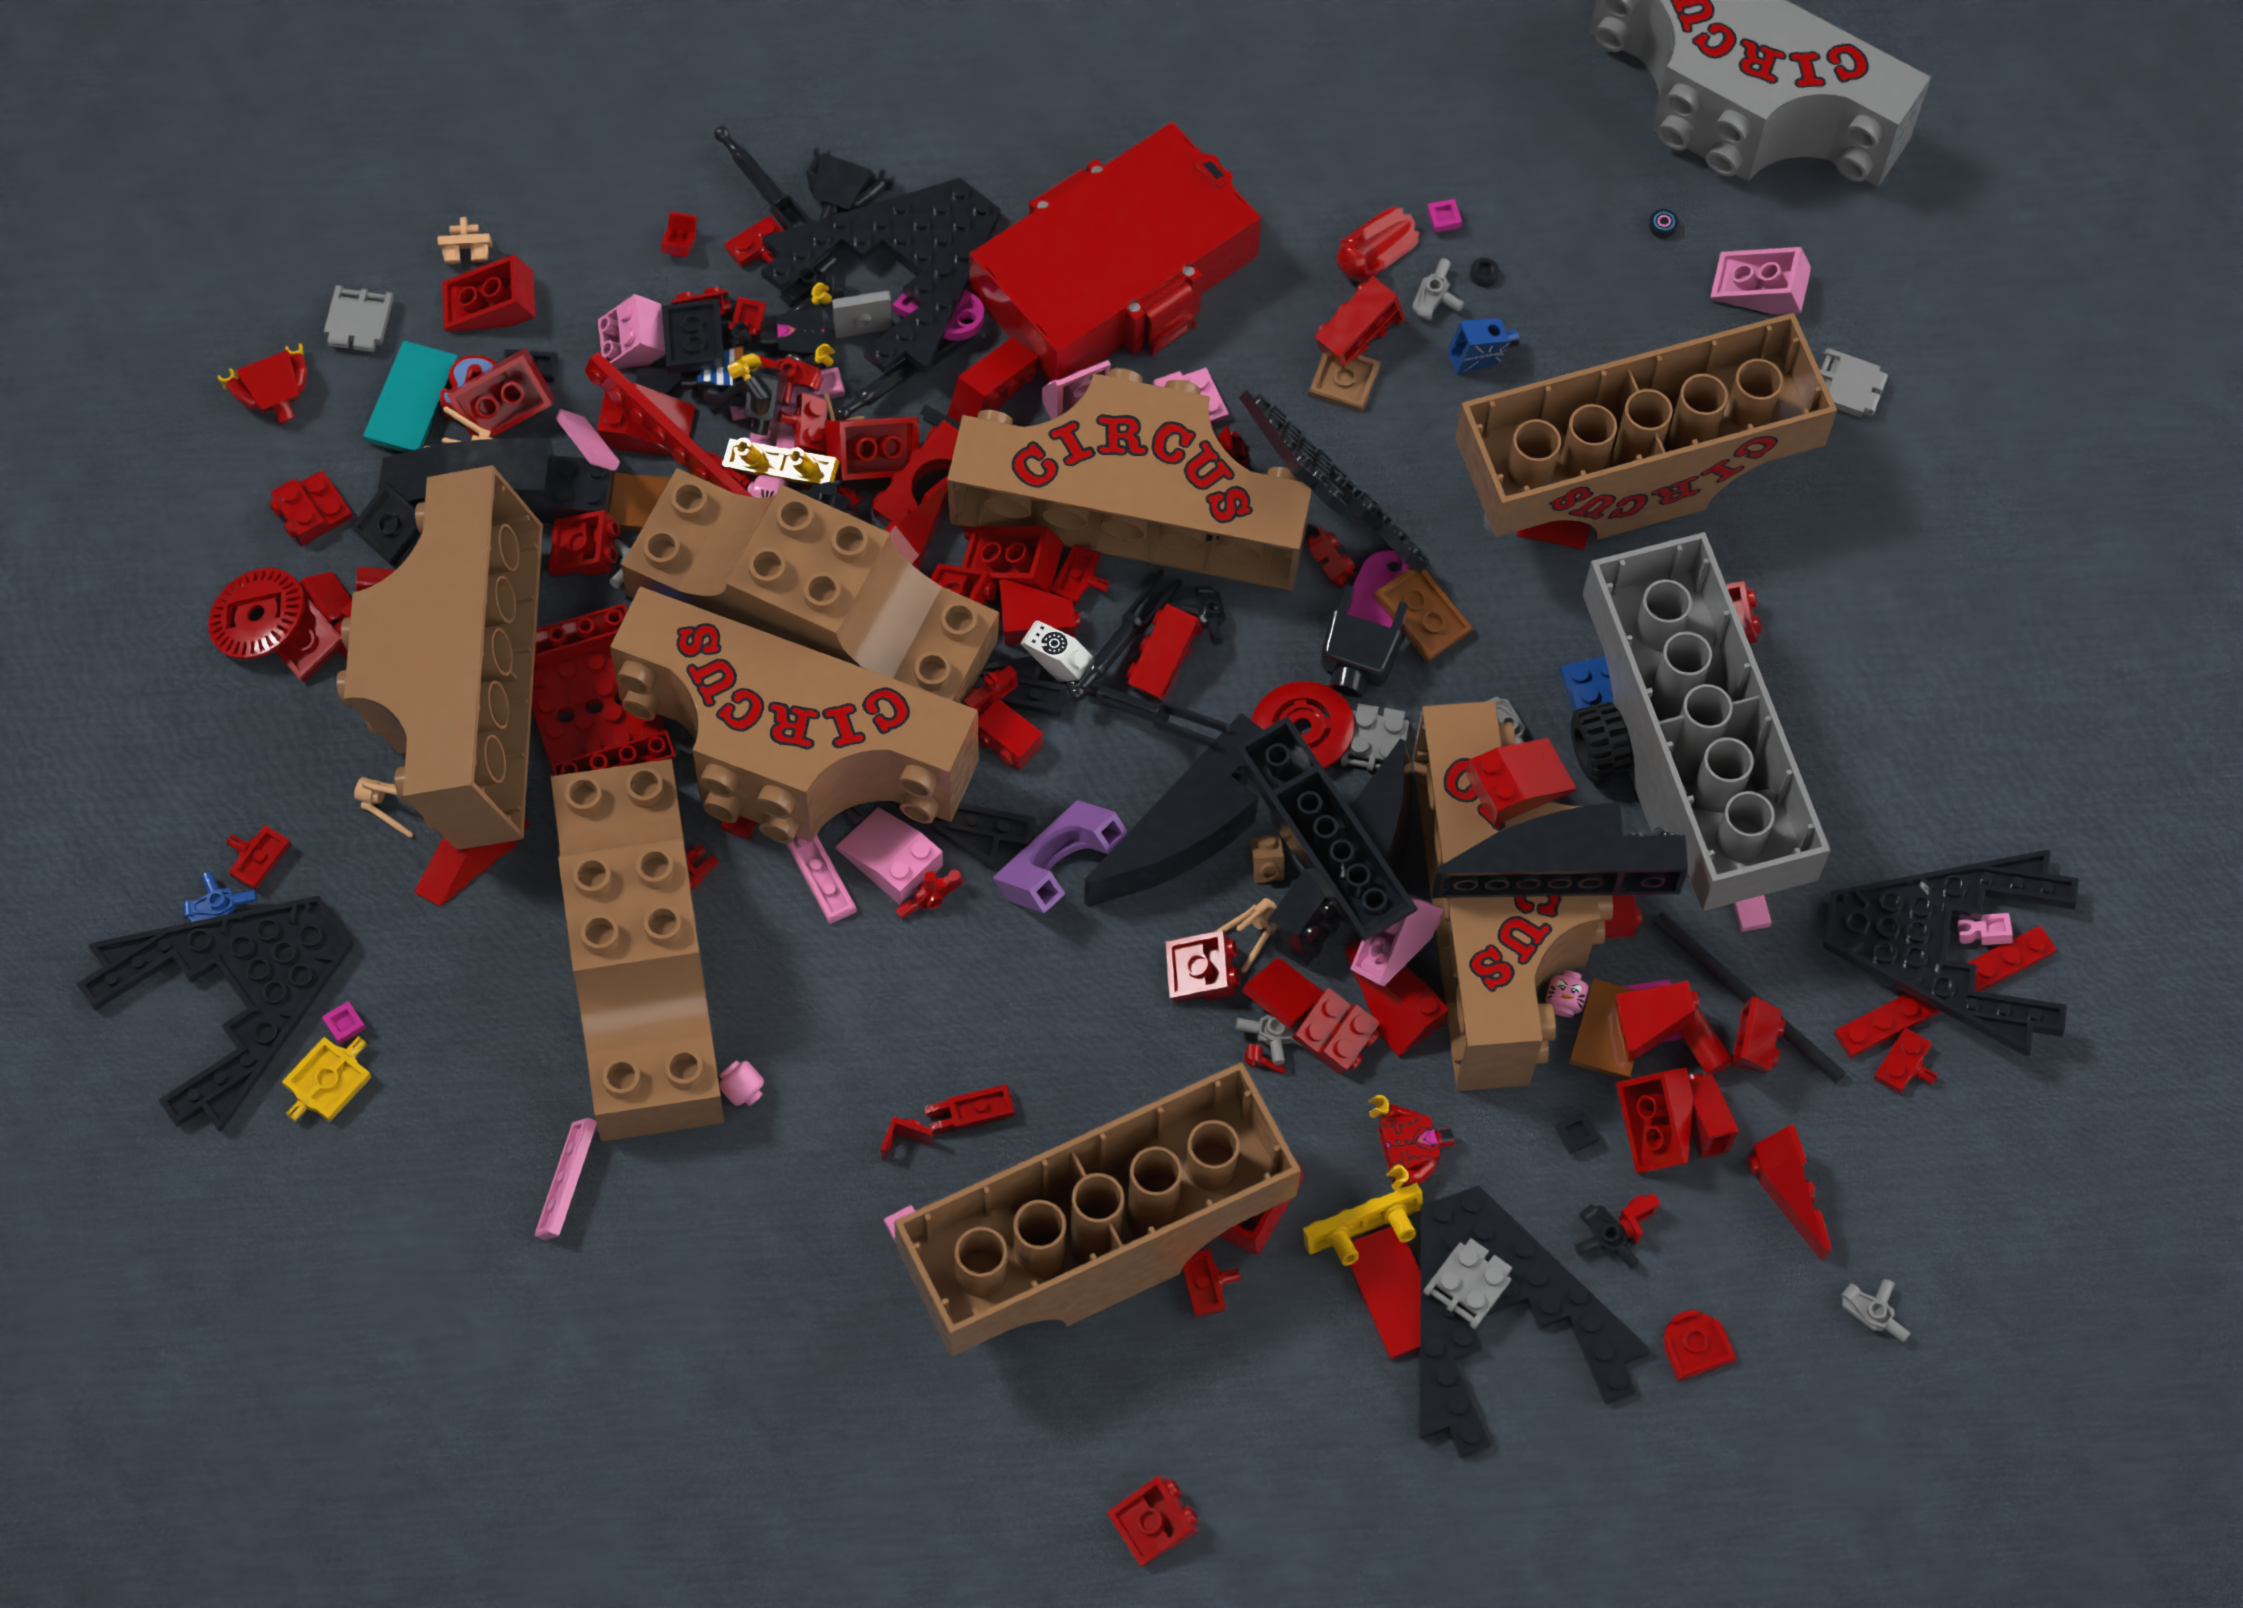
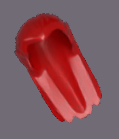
[1336,206,1419,282]

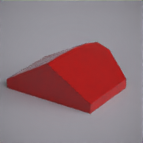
[299,571,352,623]

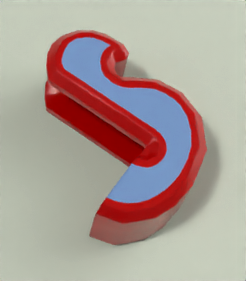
[440,355,497,421]

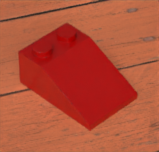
[442,254,535,332]
[447,348,555,438]
[597,383,696,457]
[824,417,919,480]
[961,526,1064,593]
[1466,738,1576,826]
[1731,996,1785,1073]
[1616,1067,1693,1174]

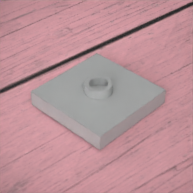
[832,291,892,338]

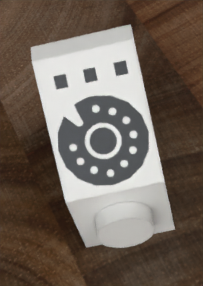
[1021,621,1094,682]

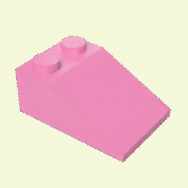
[1711,247,1811,315]
[1042,360,1111,420]
[836,807,943,906]
[1350,893,1443,986]

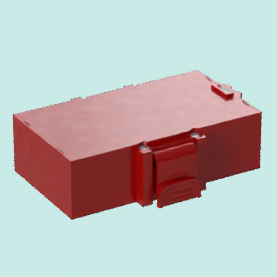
[969,121,1261,382]

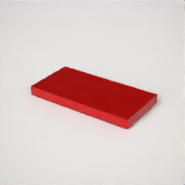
[1348,1226,1420,1361]

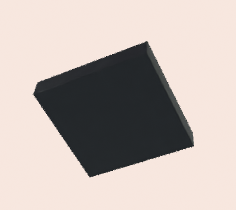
[351,482,420,565]

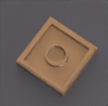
[1308,353,1381,413]

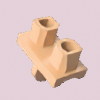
[438,217,492,264]

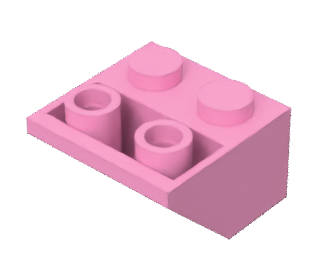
[598,294,665,369]

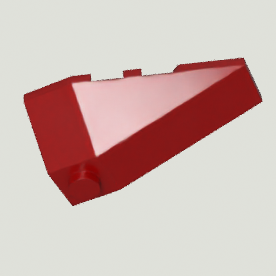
[884,476,949,571]
[414,819,530,907]
[1344,937,1449,1058]
[1747,1124,1832,1260]

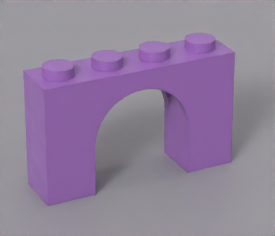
[992,800,1128,914]

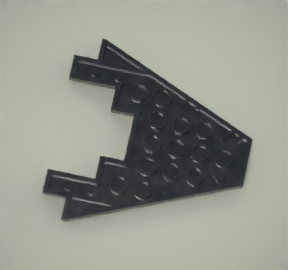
[1239,390,1428,573]

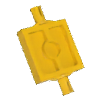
[282,1036,371,1123]

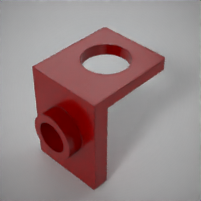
[880,1116,933,1161]

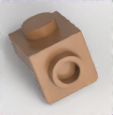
[1250,835,1284,883]

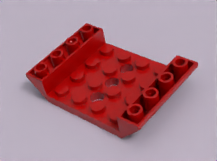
[532,603,676,776]

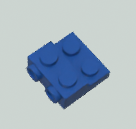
[1560,656,1614,712]

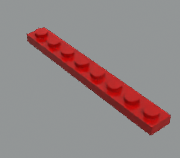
[584,352,753,497]
[1834,925,2057,1059]

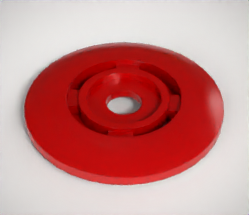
[208,568,305,660]
[1251,681,1355,770]

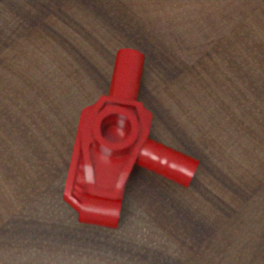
[758,355,824,406]
[895,870,964,919]

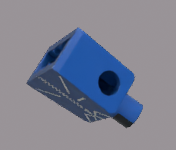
[1447,318,1519,375]

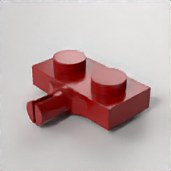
[724,215,784,268]
[777,393,827,455]
[1050,543,1110,607]
[964,665,1018,717]
[226,825,291,890]
[1874,1028,1938,1095]
[1182,1249,1241,1318]

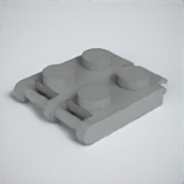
[324,285,394,352]
[1819,349,1888,418]
[1340,703,1409,772]
[1423,1238,1512,1329]

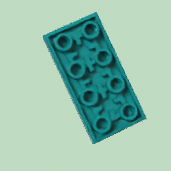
[363,340,458,452]

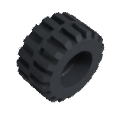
[1571,701,1632,782]

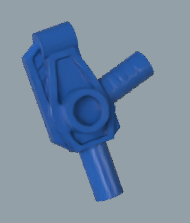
[182,872,258,922]

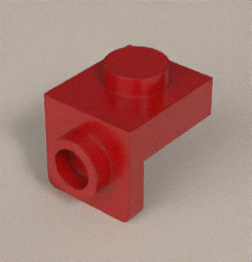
[660,211,697,257]
[728,296,767,337]
[1618,1193,1661,1245]

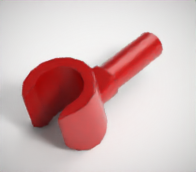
[1244,1044,1286,1074]

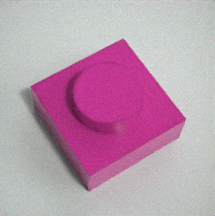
[1427,199,1462,233]
[322,1001,366,1045]

